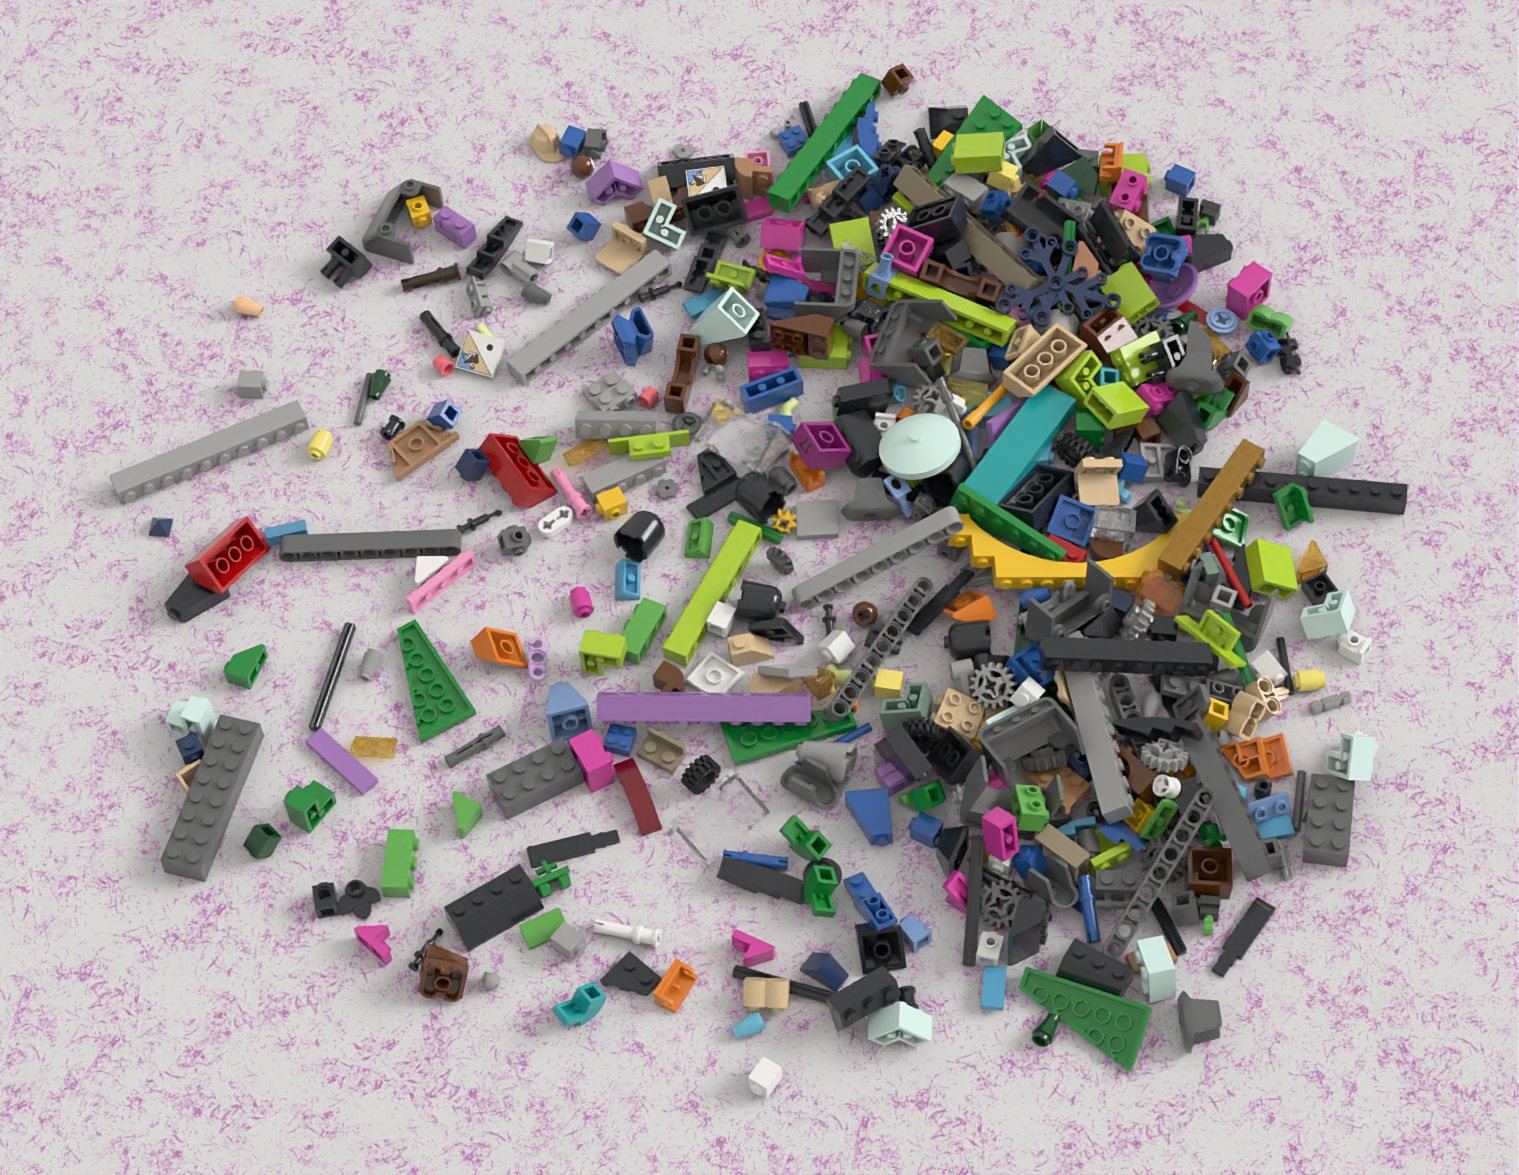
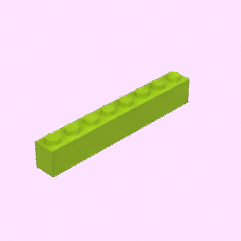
[861,262,1017,347]
[662,519,762,667]

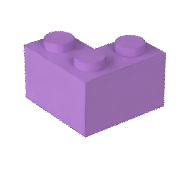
[585,160,643,206]

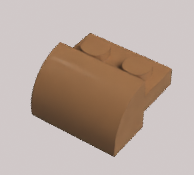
[735,157,774,201]

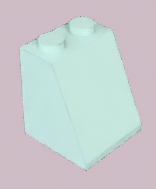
[689,287,760,345]
[1295,420,1359,477]

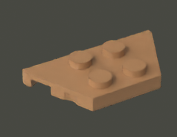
[388,420,460,482]
[1021,766,1092,814]

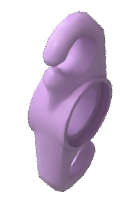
[528,637,547,681]

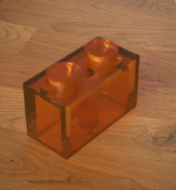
[1132,569,1185,614]

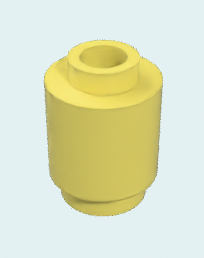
[307,429,333,460]
[1293,669,1326,692]

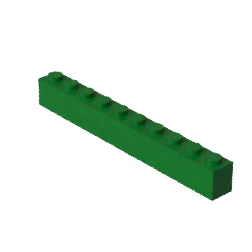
[767,73,881,214]

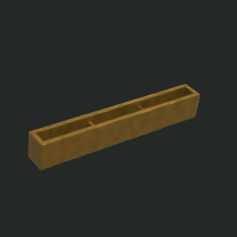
[1157,438,1266,580]

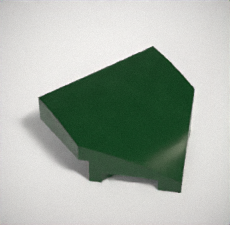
[1062,156,1099,196]

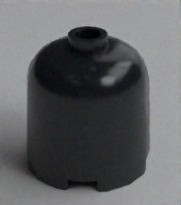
[923,455,972,505]
[735,473,787,524]
[614,510,665,563]
[736,579,786,622]
[944,619,992,661]

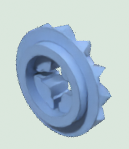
[1206,308,1238,335]

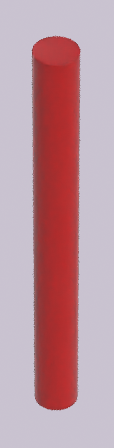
[1209,538,1253,609]

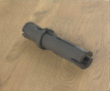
[444,725,506,768]

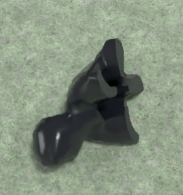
[847,299,896,329]

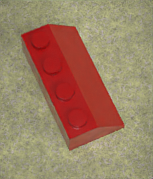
[478,433,558,508]
[184,516,270,594]

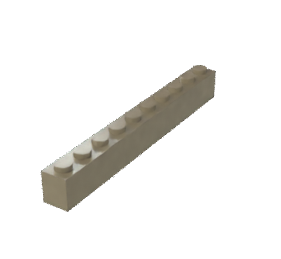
[893,165,1044,297]

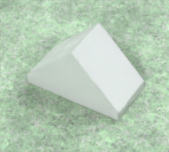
[415,556,450,589]

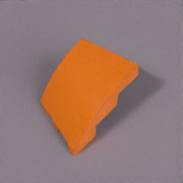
[1219,733,1294,781]

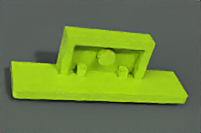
[608,430,691,461]
[1174,610,1247,668]

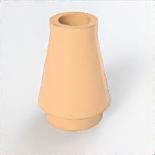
[233,295,264,317]

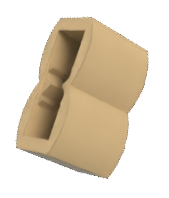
[1222,691,1267,741]
[743,977,790,1012]

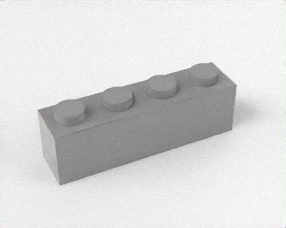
[575,410,659,439]
[581,454,667,504]

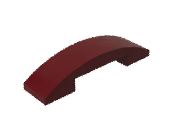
[613,758,662,837]

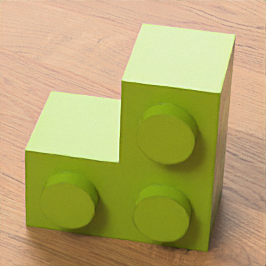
[1054,350,1103,408]
[579,630,628,676]

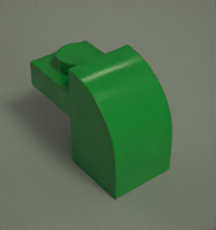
[1197,387,1235,430]
[908,779,947,812]
[779,815,832,861]
[804,865,838,918]

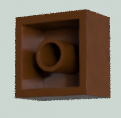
[1184,846,1233,900]

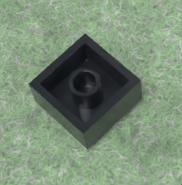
[1301,571,1338,606]

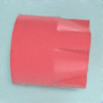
[432,354,454,376]
[638,386,659,409]

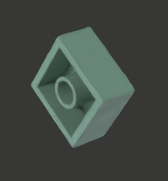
[1194,552,1220,588]

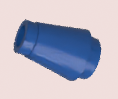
[1019,586,1051,609]

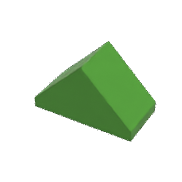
[518,436,558,464]
[452,791,483,839]

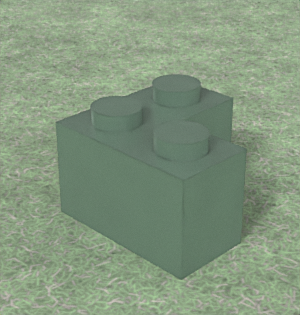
[879,682,933,732]

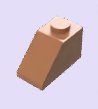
[1071,241,1102,289]

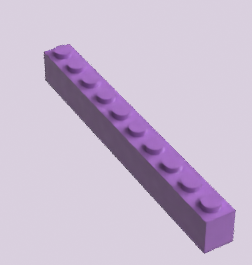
[597,692,812,726]

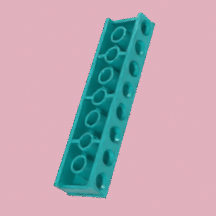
[964,384,1076,505]

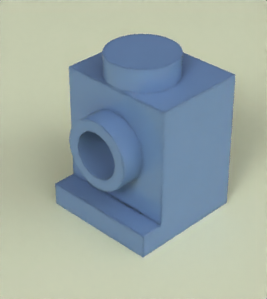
[898,914,932,953]

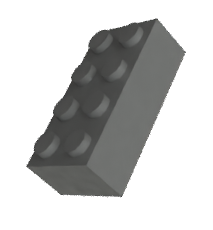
[486,738,584,820]
[1302,773,1355,867]

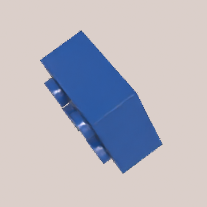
[777,125,807,158]
[603,724,637,757]

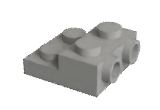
[582,370,638,411]

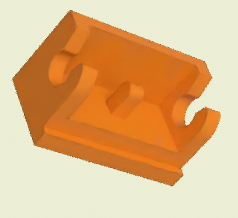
[1099,142,1124,182]
[788,451,825,494]
[653,958,698,1014]

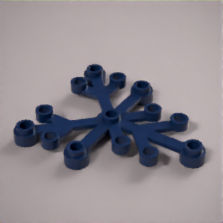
[996,227,1121,327]

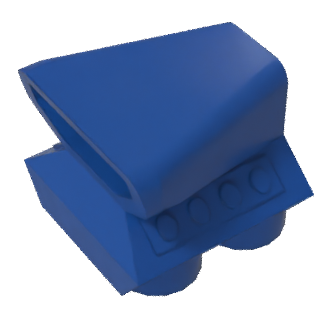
[1139,232,1190,283]
[764,273,813,321]
[611,307,654,366]

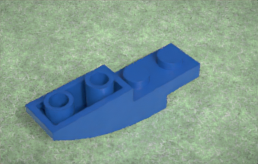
[857,103,882,166]
[843,872,898,931]

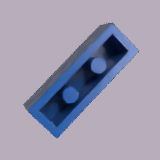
[740,366,804,415]

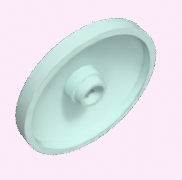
[879,413,961,480]

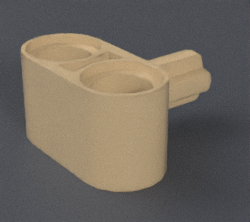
[807,179,841,209]
[1245,677,1289,721]

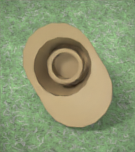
[529,123,566,163]

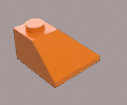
[941,590,997,623]
[470,627,528,669]

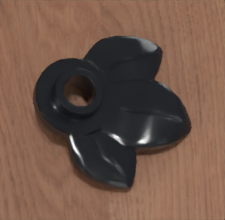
[338,880,381,919]

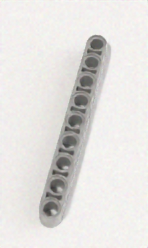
[791,506,964,612]

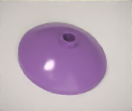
[1151,262,1199,310]

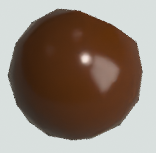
[571,155,595,179]
[703,343,729,368]
[852,601,878,627]

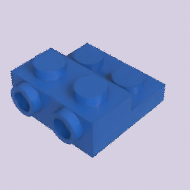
[1045,494,1100,549]
[1002,642,1055,689]

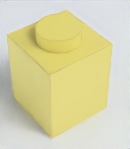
[987,161,1019,193]
[871,668,903,699]

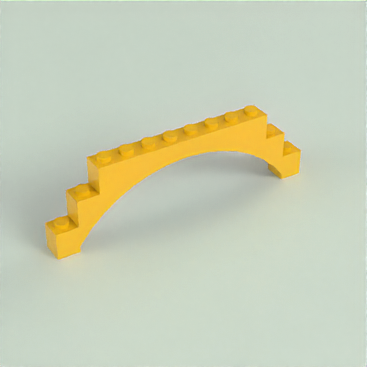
[947,514,1189,590]

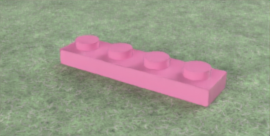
[406,549,477,614]

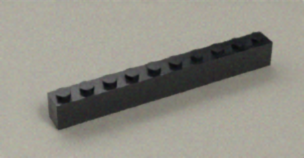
[1197,467,1408,515]

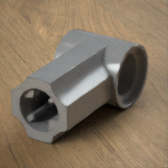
[499,251,539,284]
[949,658,976,699]

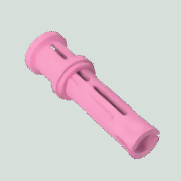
[550,467,593,520]

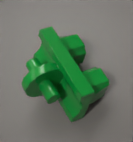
[1195,821,1227,848]
[532,860,571,899]

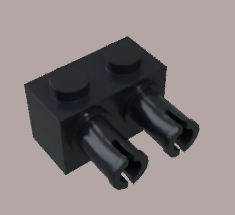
[320,235,373,289]
[1138,334,1186,384]

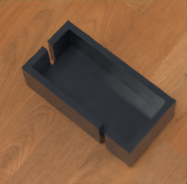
[1000,180,1091,261]

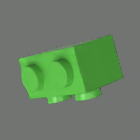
[1010,784,1049,832]

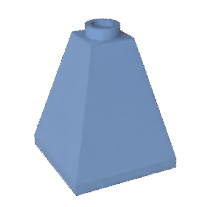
[546,681,594,742]

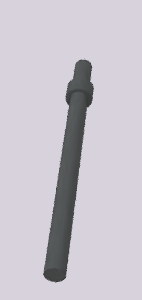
[936,377,977,472]

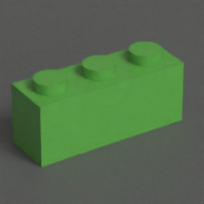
[621,597,667,665]
[381,829,420,898]

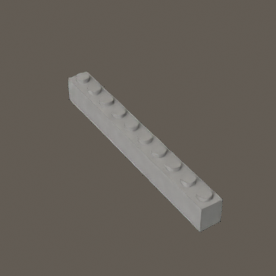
[507,249,672,386]
[109,400,309,504]
[1064,631,1134,825]

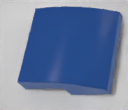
[1099,820,1147,852]

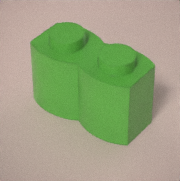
[1246,304,1294,339]

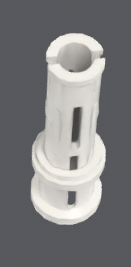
[594,919,662,949]

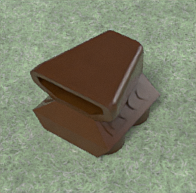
[418,943,469,1002]

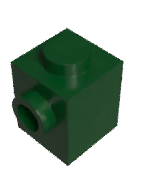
[243,823,282,859]

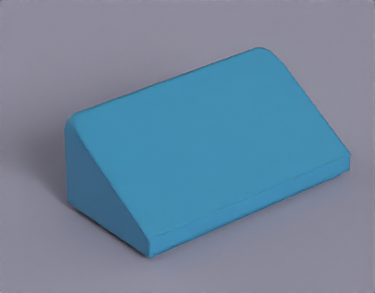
[265,519,308,546]
[615,558,641,600]

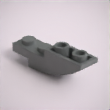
[1160,675,1245,709]

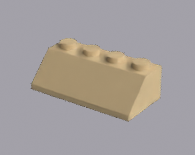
[1002,323,1087,397]

